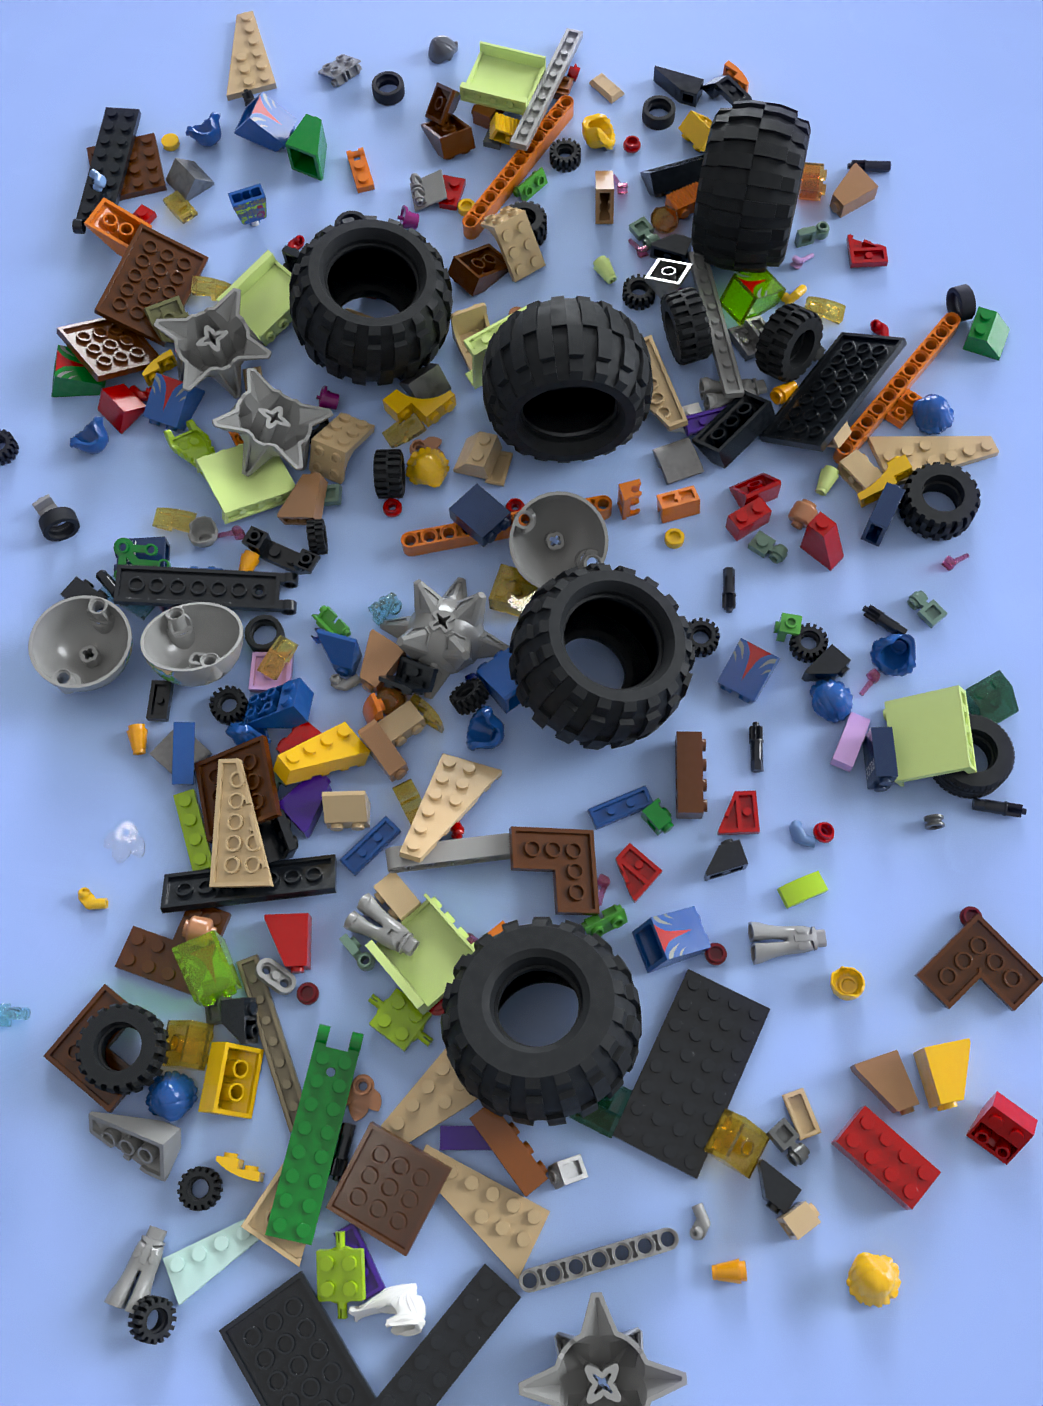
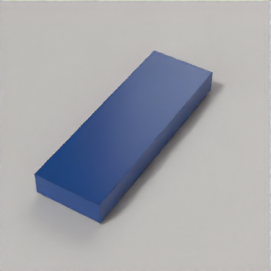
[172,722,195,785]
[587,785,653,830]
[340,816,401,876]

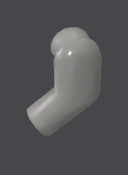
[330,674,361,691]
[690,1203,710,1240]

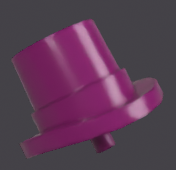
[397,205,419,230]
[316,385,339,410]

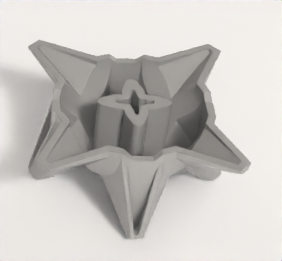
[154,288,272,398]
[212,368,333,477]
[380,577,510,699]
[518,1292,687,1406]

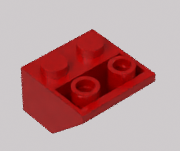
[966,1091,1038,1165]

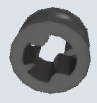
[924,814,945,830]

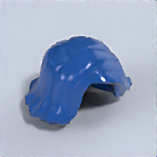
[185,112,222,147]
[912,394,954,435]
[70,416,109,455]
[870,634,916,677]
[809,679,853,723]
[466,706,505,751]
[225,721,271,746]
[145,1070,198,1122]

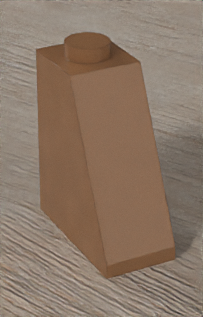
[830,163,878,218]
[595,171,614,224]
[277,472,328,525]
[359,629,407,695]
[358,719,409,782]
[850,1050,920,1116]

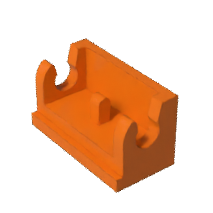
[617,479,642,520]
[656,485,700,523]

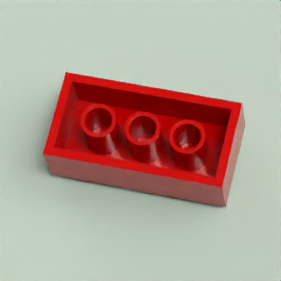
[831,1106,941,1210]

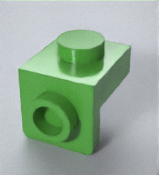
[773,613,802,642]

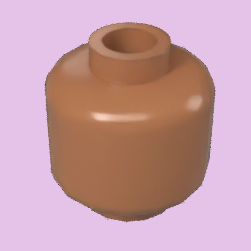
[788,499,818,530]
[182,915,217,947]

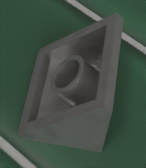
[166,158,215,203]
[645,258,693,299]
[399,363,451,399]

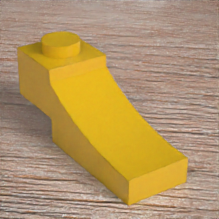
[857,455,913,508]

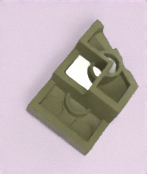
[144,295,189,343]

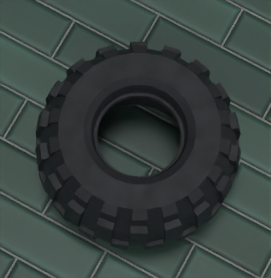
[691,100,811,273]
[289,215,453,386]
[482,296,653,463]
[509,563,695,750]
[440,917,642,1126]

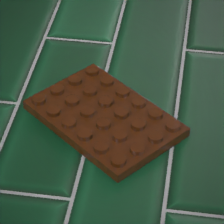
[94,224,209,347]

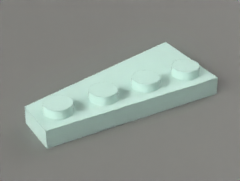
[163,1219,260,1305]

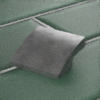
[728,315,766,361]
[652,437,704,485]
[150,730,212,774]

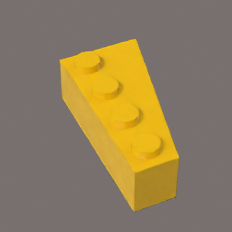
[273,722,370,785]

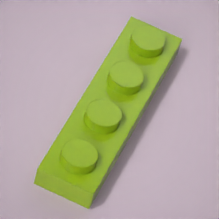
[173,789,212,871]

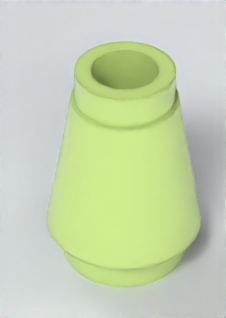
[593,255,617,284]
[815,465,839,496]

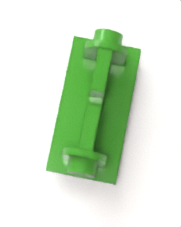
[513,167,548,201]
[311,605,351,637]
[581,904,628,937]

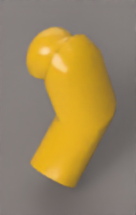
[781,284,807,304]
[78,887,108,910]

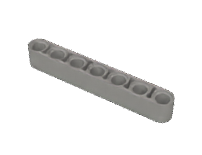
[385,833,510,873]
[519,1228,679,1293]

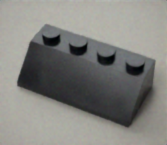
[640,155,704,197]
[692,390,776,469]

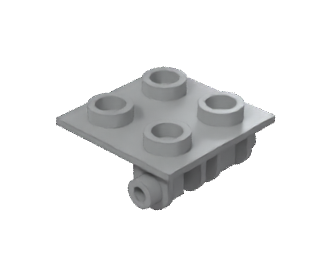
[318,54,362,87]
[410,169,447,212]

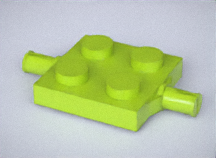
[368,988,433,1052]
[316,1231,366,1319]

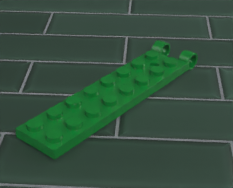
[265,1024,364,1245]

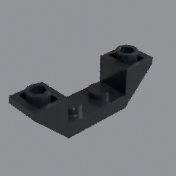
[703,75,752,106]
[241,526,321,575]

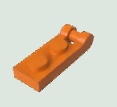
[346,147,375,193]

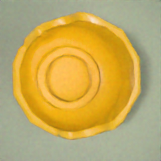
[830,966,865,1001]

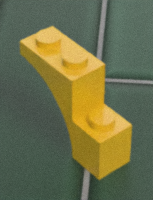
[382,389,456,427]

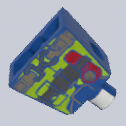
[228,183,267,226]

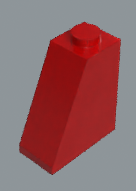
[800,511,844,571]
[264,913,312,974]

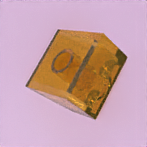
[489,564,538,617]
[162,1020,214,1071]
[704,1108,769,1179]

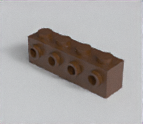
[675,731,707,819]

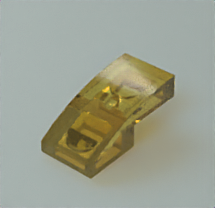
[163,190,198,224]
[191,276,231,301]
[804,296,846,325]
[382,413,427,448]
[152,508,197,533]
[257,635,298,680]
[410,693,444,733]
[392,779,422,825]

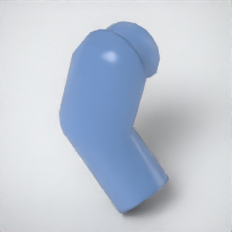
[89,169,107,192]
[789,820,817,848]

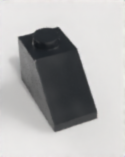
[650,234,692,263]
[802,644,851,681]
[704,839,748,881]
[757,1159,802,1214]

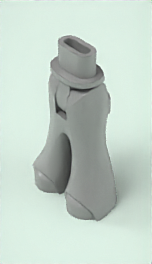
[699,377,767,411]
[343,893,420,957]
[748,922,827,965]
[104,1225,167,1314]

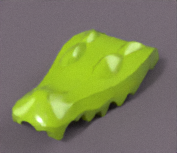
[163,419,215,478]

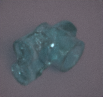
[368,592,402,625]
[0,1004,31,1027]

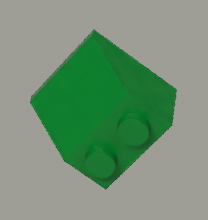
[962,306,1010,361]

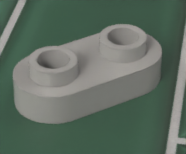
[255,958,296,995]

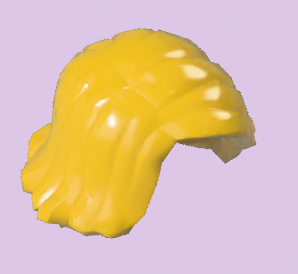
[582,113,616,150]
[406,447,450,488]
[846,1252,901,1308]

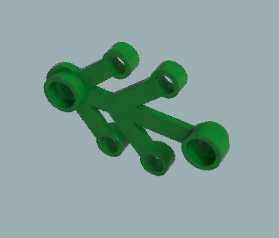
[113,538,171,579]

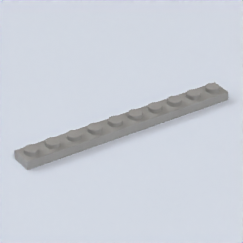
[510,28,583,151]
[688,251,745,399]

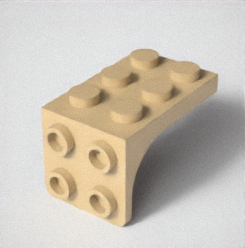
[481,206,546,282]
[450,303,490,371]
[309,412,375,484]

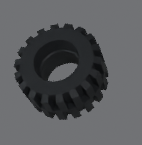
[509,200,547,245]
[373,449,405,499]

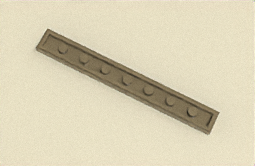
[236,954,302,1133]

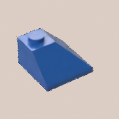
[316,629,362,677]

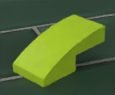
[777,871,828,909]

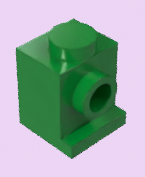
[641,798,674,836]

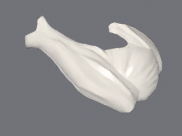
[348,1283,426,1336]

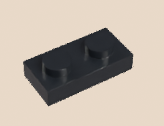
[146,680,174,722]

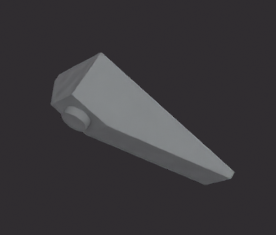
[89,1111,181,1182]

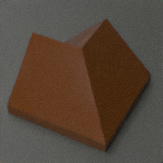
[425,82,460,126]

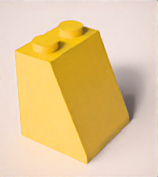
[913,1038,971,1111]

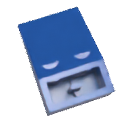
[242,677,314,729]

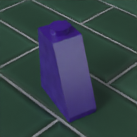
[279,775,332,839]

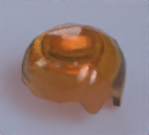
[650,205,679,234]
[376,686,408,715]

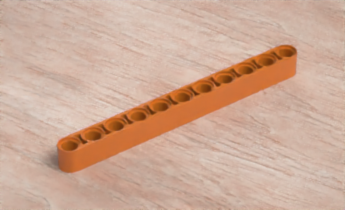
[462,95,574,239]
[833,312,961,464]
[401,495,612,556]

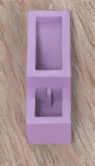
[830,712,870,772]

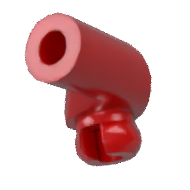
[287,235,305,250]

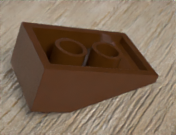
[421,114,476,160]
[448,244,509,296]

